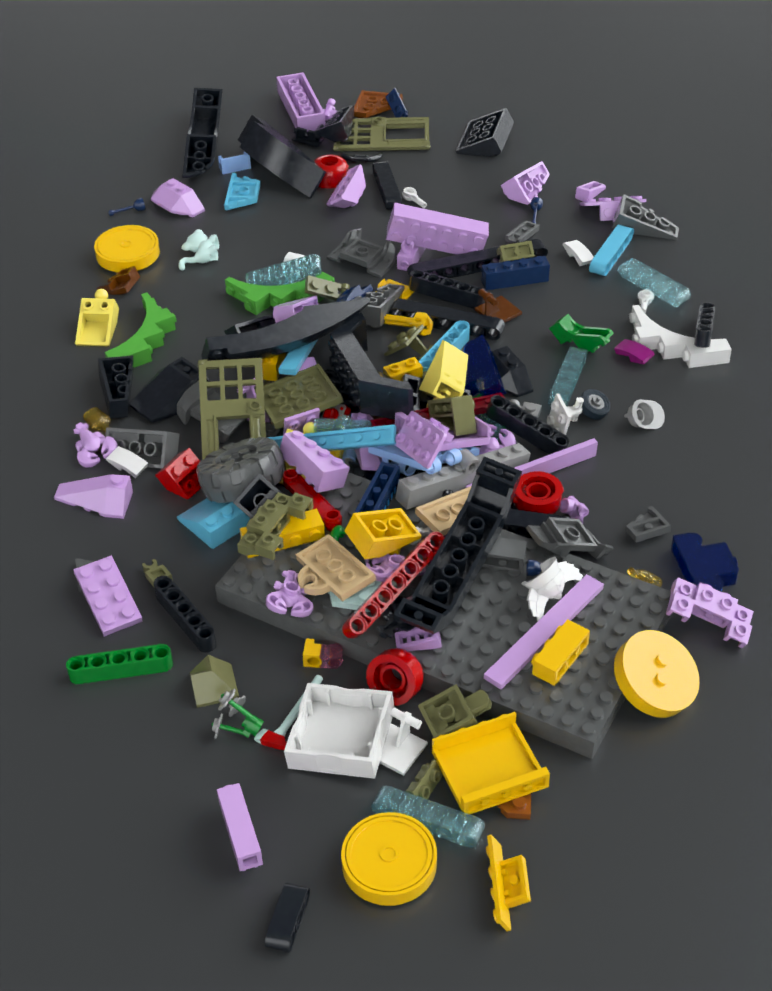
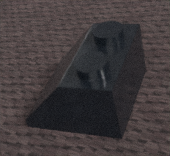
[233,473,283,519]

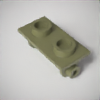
[404,759,443,809]

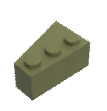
[427,395,477,436]

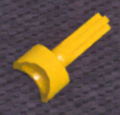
[384,312,433,336]

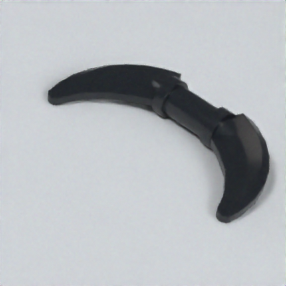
[341,151,383,162]

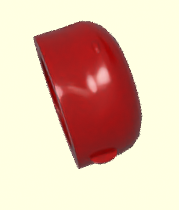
[314,154,349,189]
[513,471,564,515]
[366,648,424,706]

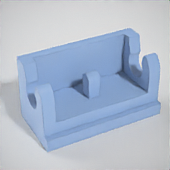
[218,151,251,174]

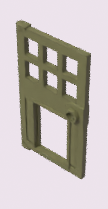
[333,116,431,152]
[198,358,266,460]

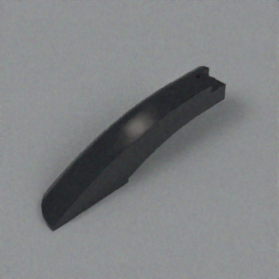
[182,88,223,178]
[201,298,370,361]

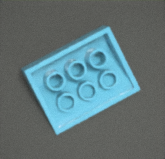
[177,498,251,549]

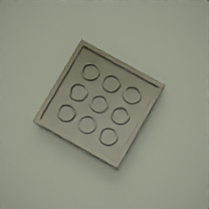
[254,364,344,430]

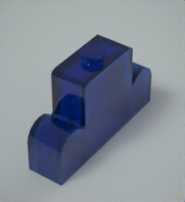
[463,335,506,396]
[671,533,739,592]

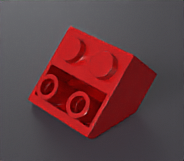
[155,448,201,500]

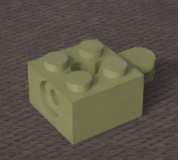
[418,684,492,738]

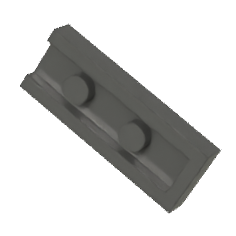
[505,221,540,245]

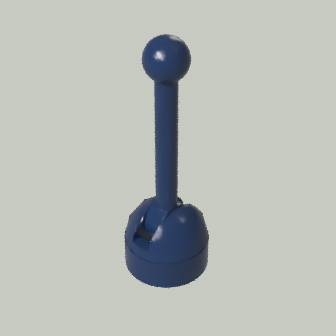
[530,197,543,224]
[108,198,146,216]
[526,559,542,576]

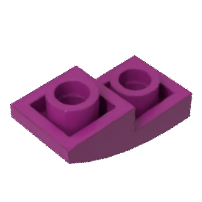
[614,339,655,364]

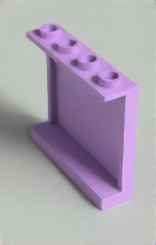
[395,412,492,451]

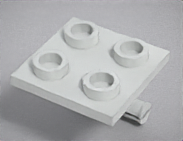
[547,394,584,435]
[380,707,428,776]

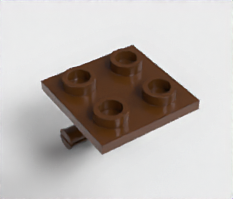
[475,289,522,322]

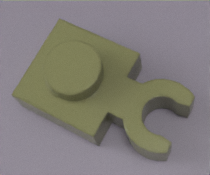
[142,559,172,587]

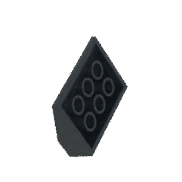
[456,108,514,157]

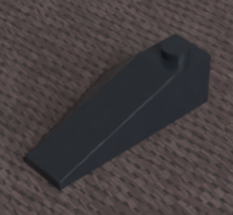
[315,105,354,143]

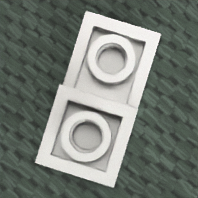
[563,240,594,266]
[106,446,148,478]

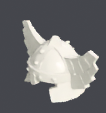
[521,557,583,622]

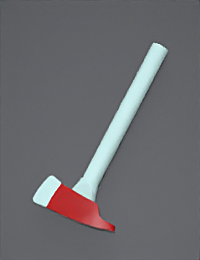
[254,675,323,750]

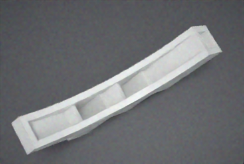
[629,305,732,368]

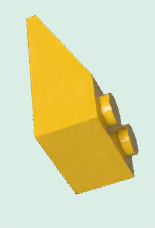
[345,508,422,559]

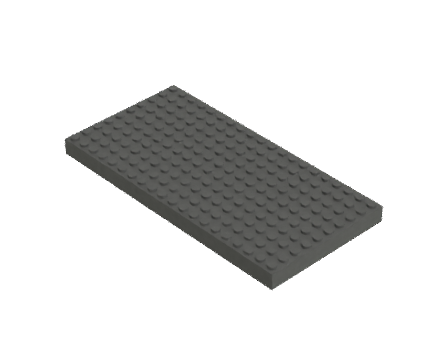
[215,472,672,759]

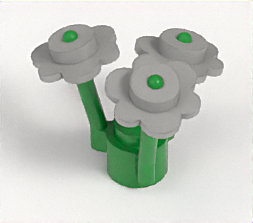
[211,689,264,739]

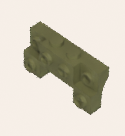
[237,492,313,560]

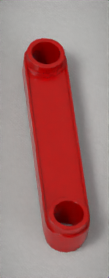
[283,469,342,531]

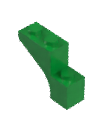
[549,314,614,354]

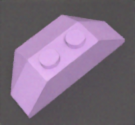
[327,164,366,208]
[151,178,205,217]

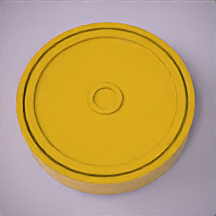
[94,225,160,272]
[614,630,699,718]
[341,812,437,906]

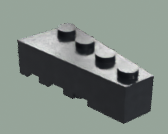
[98,355,134,419]

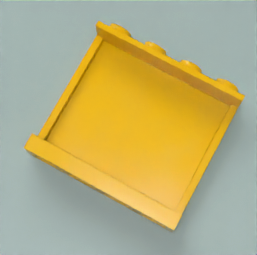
[432,712,550,816]

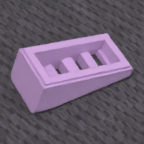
[575,181,606,201]
[395,627,442,651]

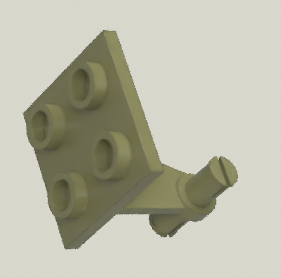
[384,324,434,361]

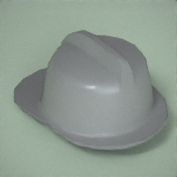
[624,399,665,429]

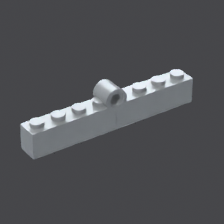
[395,443,531,510]

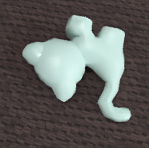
[178,229,219,271]

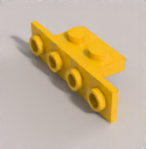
[486,834,531,932]

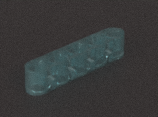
[245,254,322,286]
[618,258,691,307]
[548,346,588,406]
[371,786,485,848]

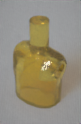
[83,407,111,433]
[627,567,662,587]

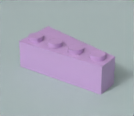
[280,431,350,493]

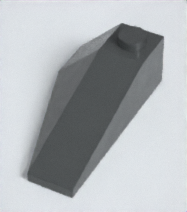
[612,194,679,240]
[353,283,405,328]
[105,427,180,469]

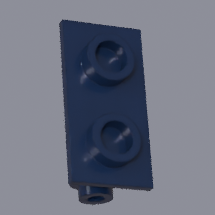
[386,88,409,118]

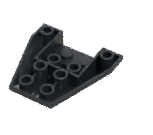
[129,357,217,423]

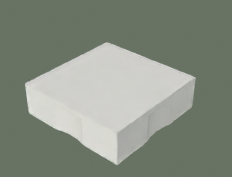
[284,683,395,779]

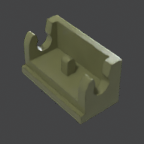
[496,241,535,262]

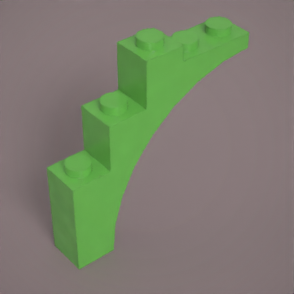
[225,272,335,315]
[105,293,177,368]

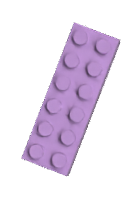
[276,72,325,132]
[386,203,489,255]

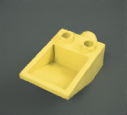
[75,289,119,346]
[419,340,468,408]

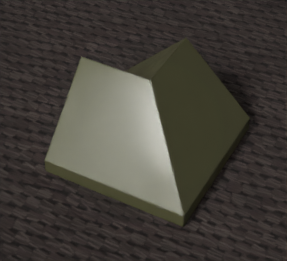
[190,655,239,708]

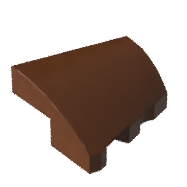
[97,266,140,295]

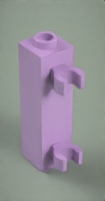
[397,240,426,271]
[217,783,263,871]

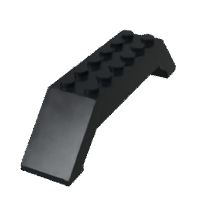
[328,313,414,420]
[394,456,522,634]

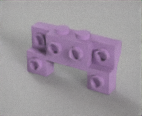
[666,578,754,648]

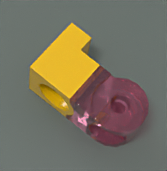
[303,638,343,669]

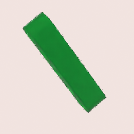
[66,644,173,684]

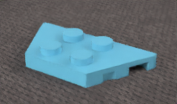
[224,173,261,210]

